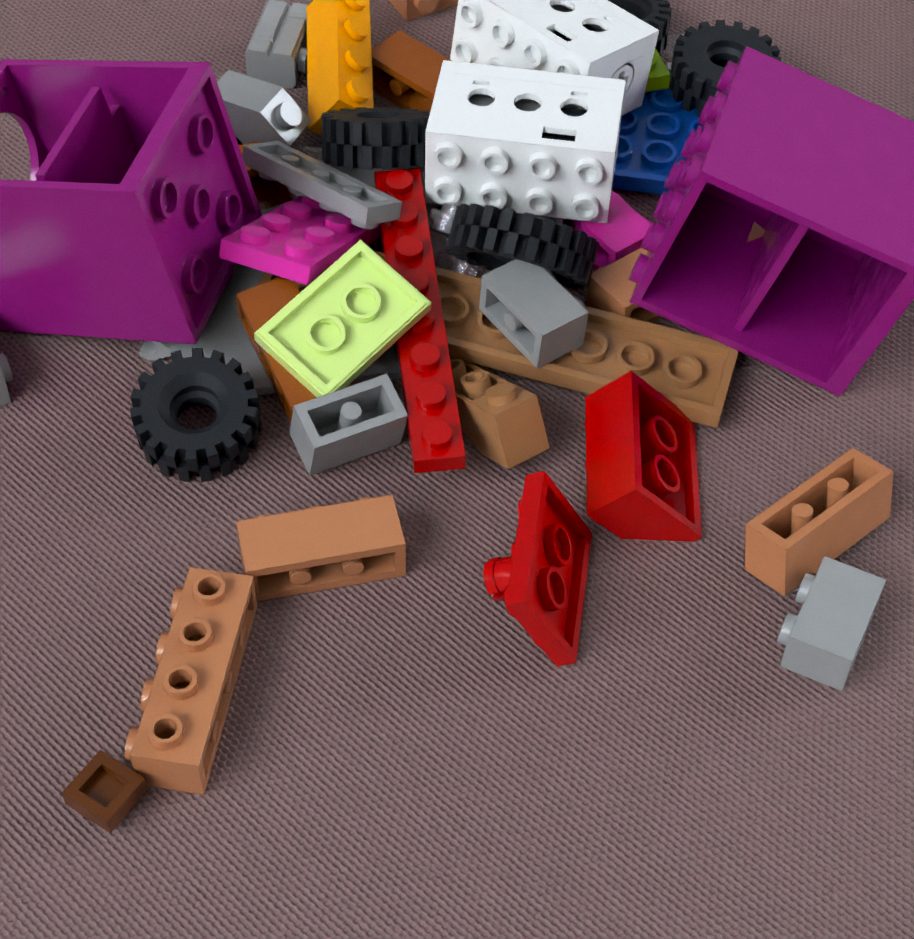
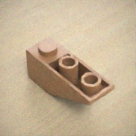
[450,359,550,469]

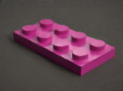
[219,196,382,285]

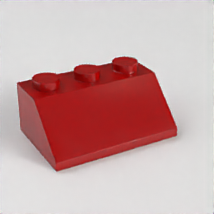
[585,371,702,542]

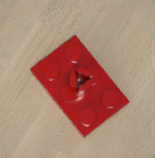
[483,470,592,666]

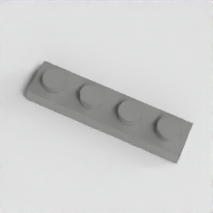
[242,140,402,229]

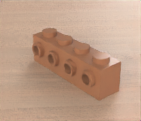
[125,567,257,795]

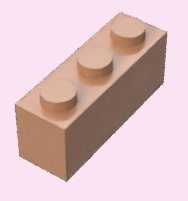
[745,448,894,596]
[236,494,406,602]

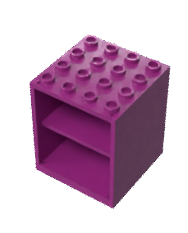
[629,46,914,396]

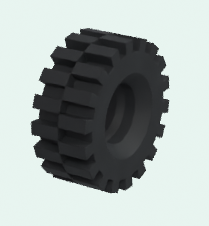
[669,20,781,117]
[321,107,430,170]
[130,348,262,482]

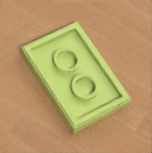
[254,239,432,397]

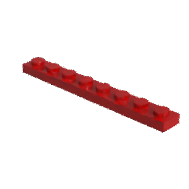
[374,168,466,473]

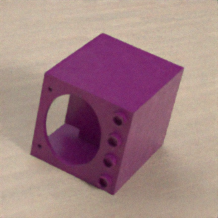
[0,59,262,344]

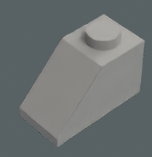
[217,70,311,146]

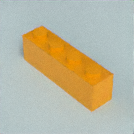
[306,0,374,136]

